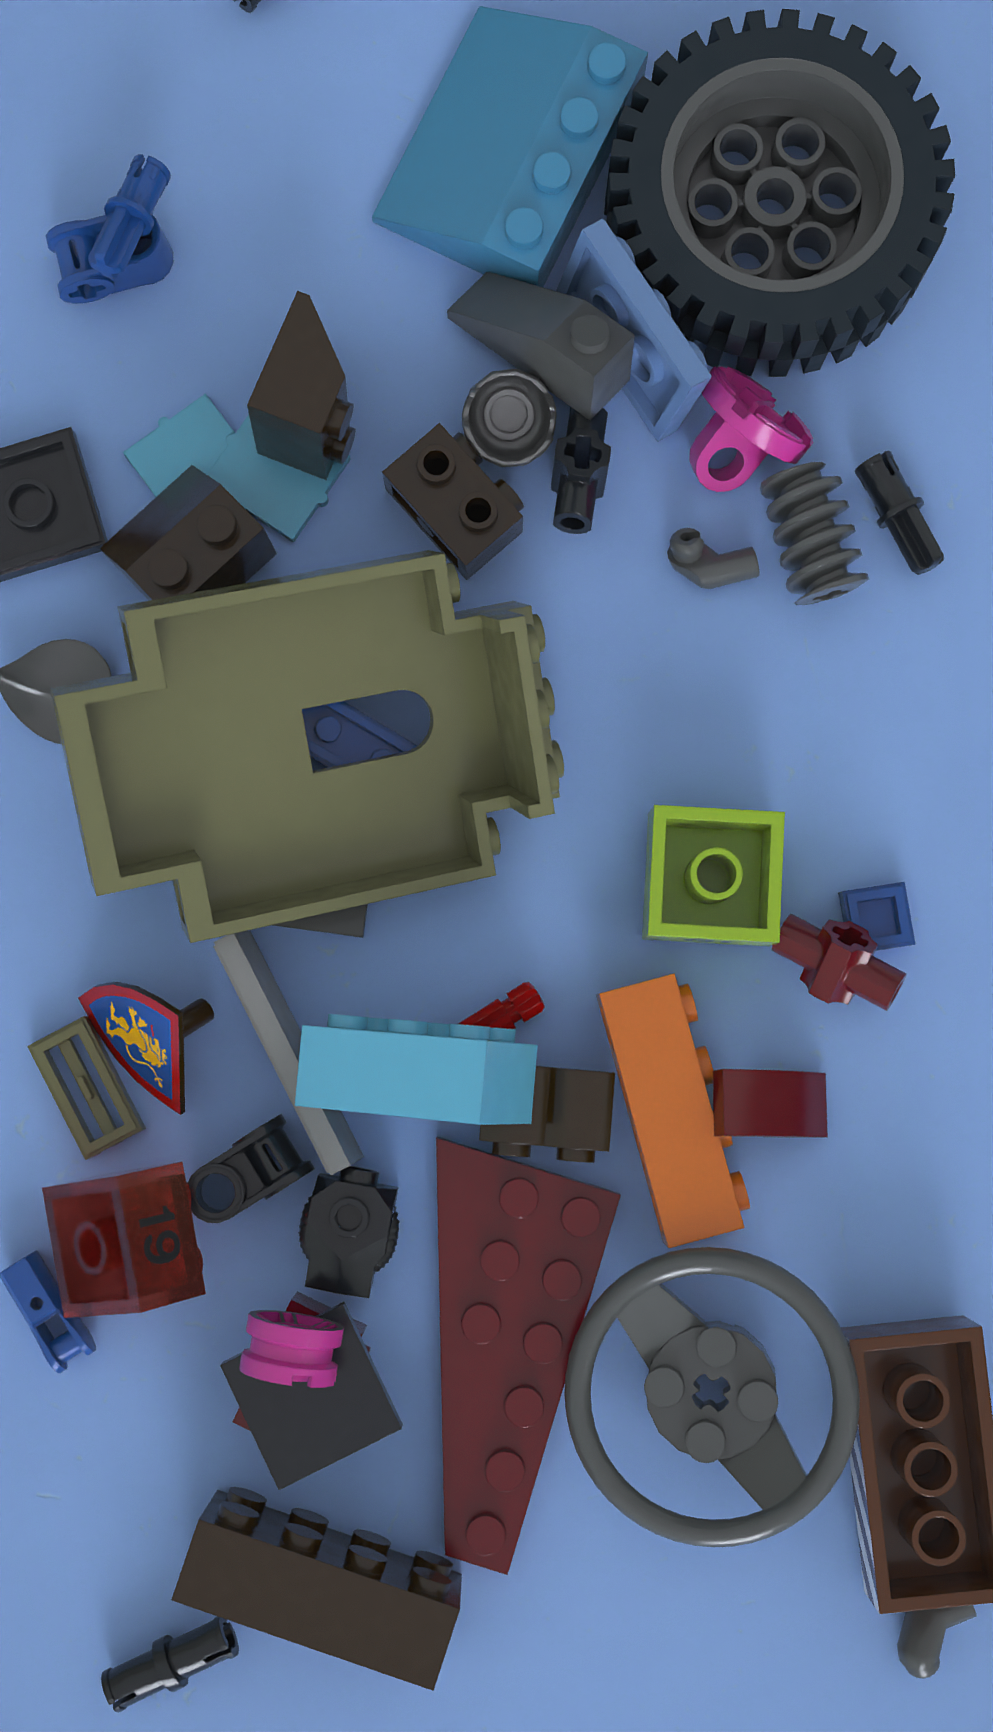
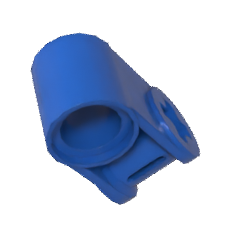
[45,215,174,304]

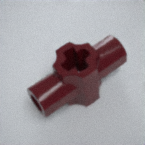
[771,914,907,1011]

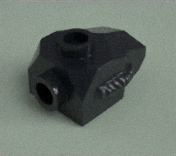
[298,1166,400,1298]

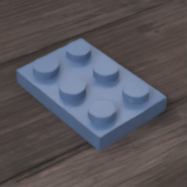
[556,218,712,442]

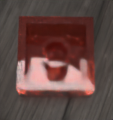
[42,1162,206,1318]

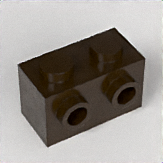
[382,423,524,580]

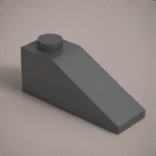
[447,272,635,420]

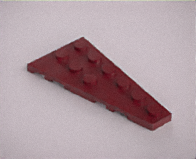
[436,1137,621,1575]

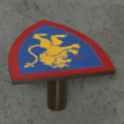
[78,982,214,1115]

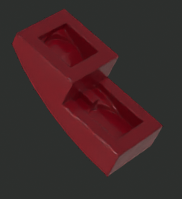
[713,1069,828,1138]

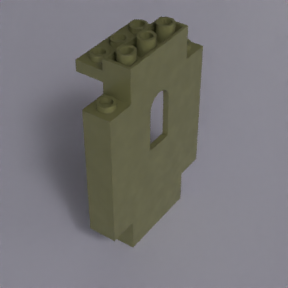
[50,550,564,943]

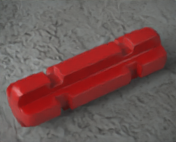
[458,982,545,1029]

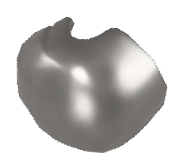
[462,369,557,467]

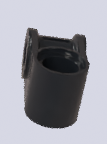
[185,1114,315,1223]

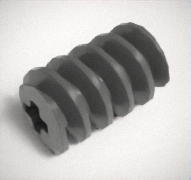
[760,462,869,605]

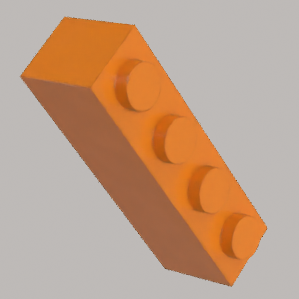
[596,973,750,1249]

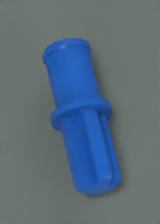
[88,154,171,279]

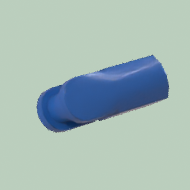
[0,1250,96,1373]

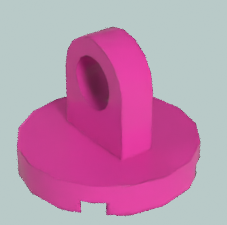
[689,366,813,492]

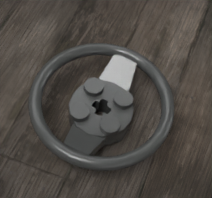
[564,1247,860,1547]

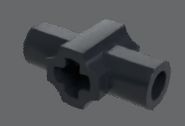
[551,407,611,534]

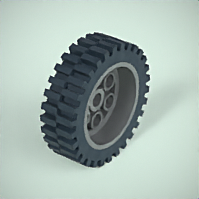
[604,9,955,377]

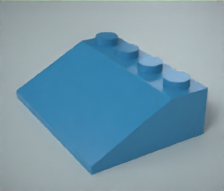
[372,6,648,287]

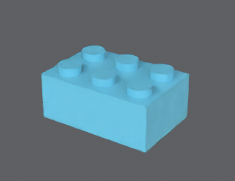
[295,1014,538,1125]

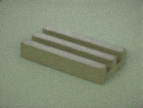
[27,1016,146,1160]

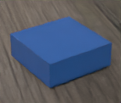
[838,882,915,951]

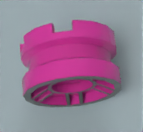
[239,1310,344,1388]

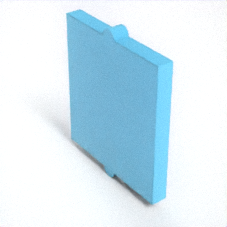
[123,393,235,497]
[207,414,351,542]

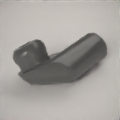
[667,528,759,589]
[897,1605,977,1679]

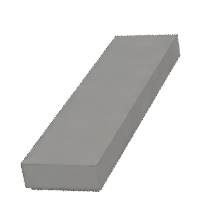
[213,931,364,1175]

